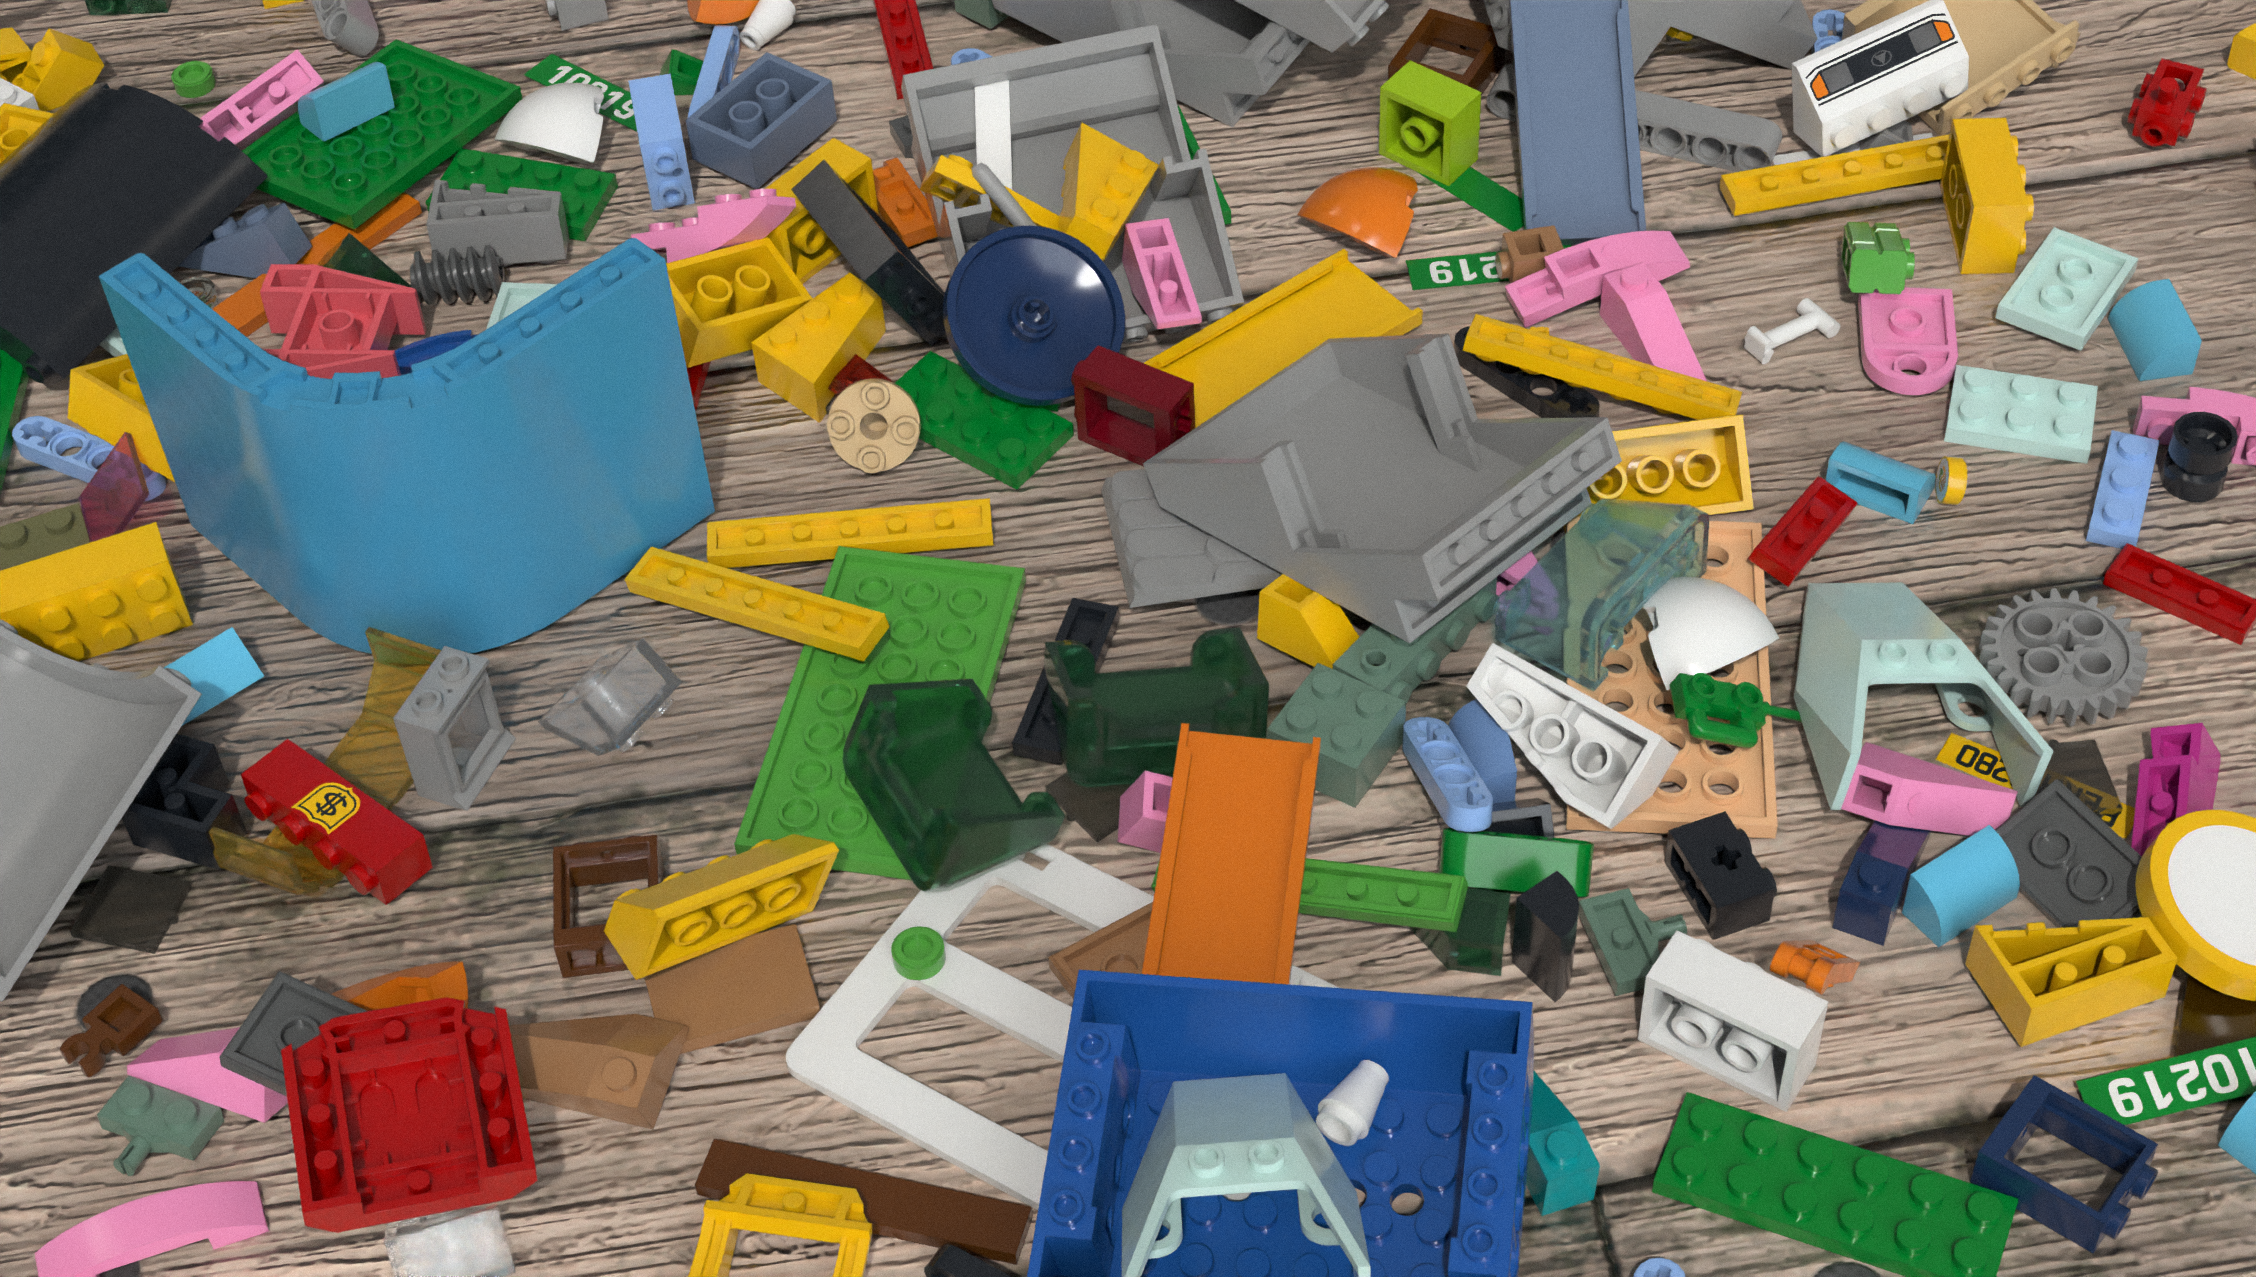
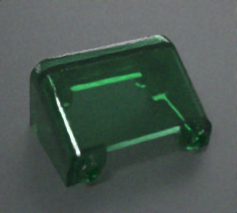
[1044,627,1269,787]
[843,679,1066,891]

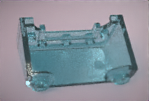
[1493,498,1709,691]

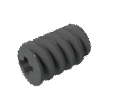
[410,245,506,306]

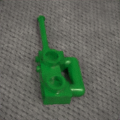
[1670,673,1802,748]

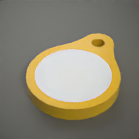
[2135,810,2256,1001]

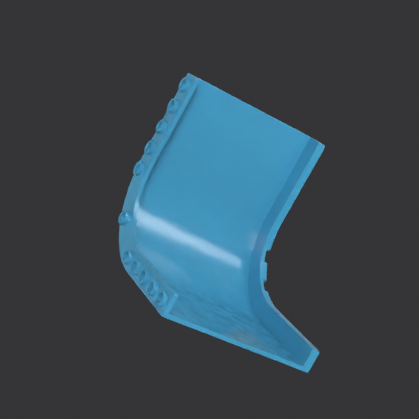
[99,238,715,659]

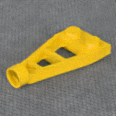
[919,155,1059,230]

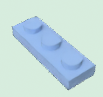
[2086,430,2160,549]

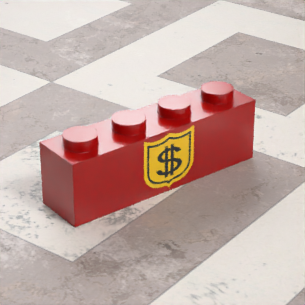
[241,738,433,905]

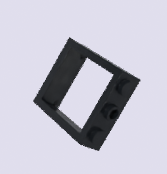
[791,160,946,346]

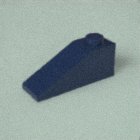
[1832,820,1932,946]

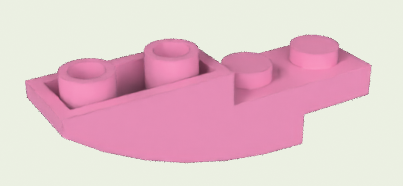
[631,189,796,263]
[1505,231,1690,328]
[2133,386,2256,466]

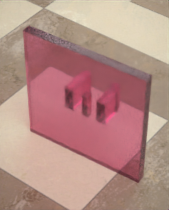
[79,432,149,542]

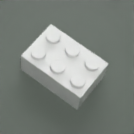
[1638,930,1828,1112]

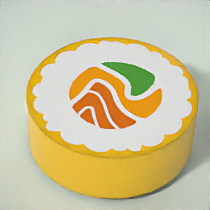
[1935,456,1967,505]

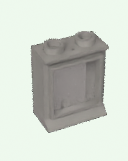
[393,646,516,811]

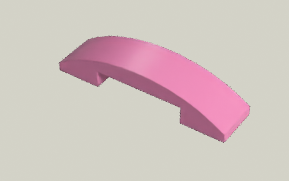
[35,1181,269,1277]

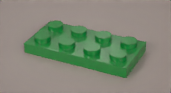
[426,148,618,242]
[895,351,1074,490]

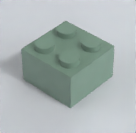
[1267,663,1406,808]

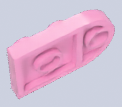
[1858,287,1958,395]

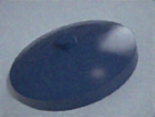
[943,226,1125,406]

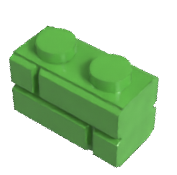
[1841,222,1915,294]

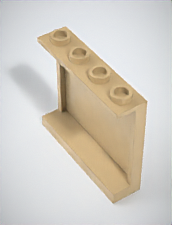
[1842,0,2079,136]

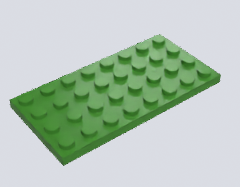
[734,546,1026,882]

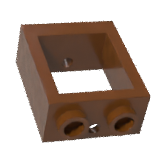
[1388,8,1505,96]
[553,834,665,978]

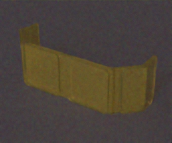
[209,627,441,895]

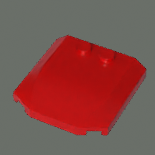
[281,997,537,1233]

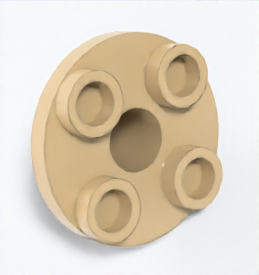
[827,378,921,473]

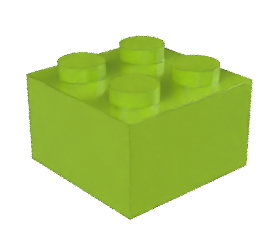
[1379,60,1481,186]

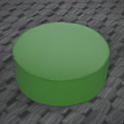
[171,61,216,98]
[891,926,946,980]

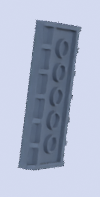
[1509,0,1646,245]

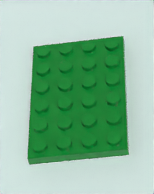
[242,39,523,230]

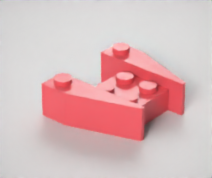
[260,264,426,379]

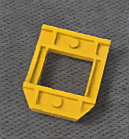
[688,1173,872,1277]

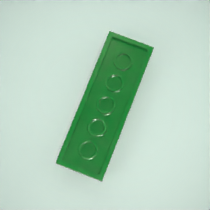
[1652,1092,2019,1277]

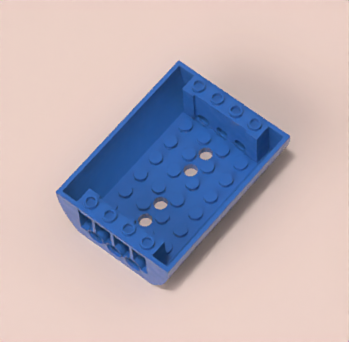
[1027,970,1534,1277]

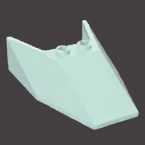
[1794,582,2053,810]
[1122,1073,1371,1277]

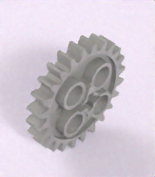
[1979,588,2148,726]

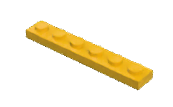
[1719,134,1950,216]
[1462,314,1742,420]
[707,498,994,568]
[624,547,890,661]

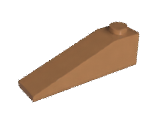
[509,1014,688,1130]

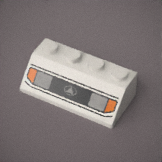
[1792,0,1969,157]

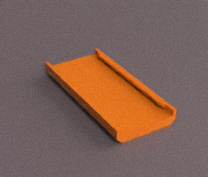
[1142,723,1321,985]

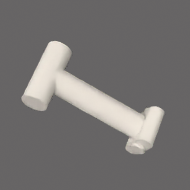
[1744,298,1841,364]

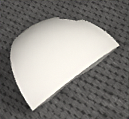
[495,83,604,165]
[1643,577,1779,690]

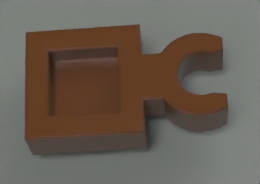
[59,984,163,1078]

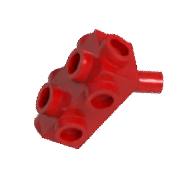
[2127,58,2207,146]

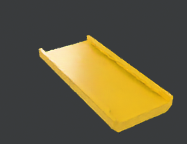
[1144,249,1423,428]

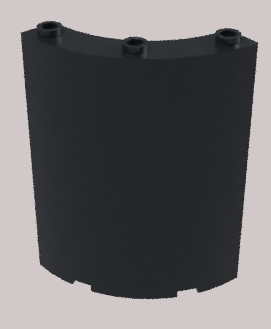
[0,83,268,388]

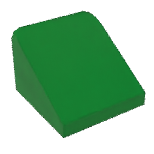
[660,49,703,95]

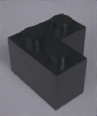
[122,734,247,871]

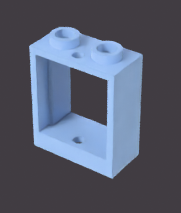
[628,74,695,210]

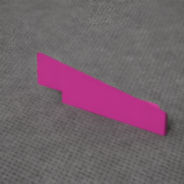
[2131,723,2221,857]

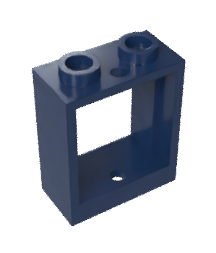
[1970,1075,2158,1254]

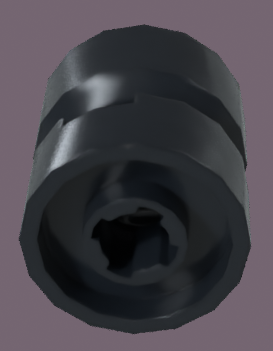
[2160,412,2238,502]

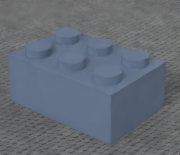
[686,52,837,189]

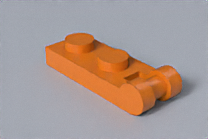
[873,157,938,247]
[1770,940,1860,995]

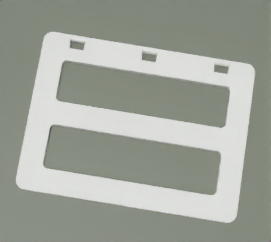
[786,820,1339,1210]

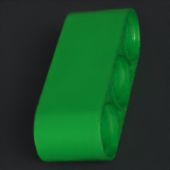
[1439,828,1594,897]

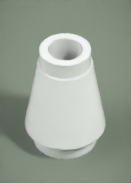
[740,0,796,51]
[1316,1060,1389,1146]

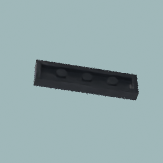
[1012,598,1120,765]

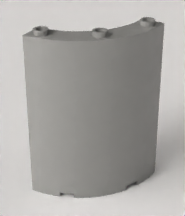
[0,619,202,1002]

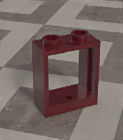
[1071,345,1195,467]

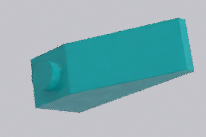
[1526,1070,1600,1216]

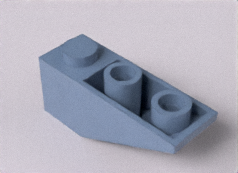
[178,203,312,278]

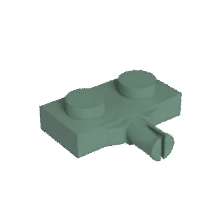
[1578,888,1687,996]
[97,1075,224,1176]

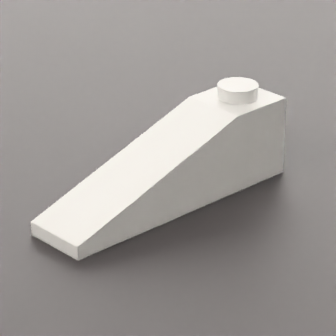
[1466,643,1679,829]

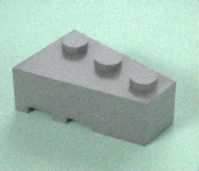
[426,180,569,267]

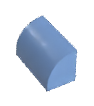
[1448,699,1517,804]

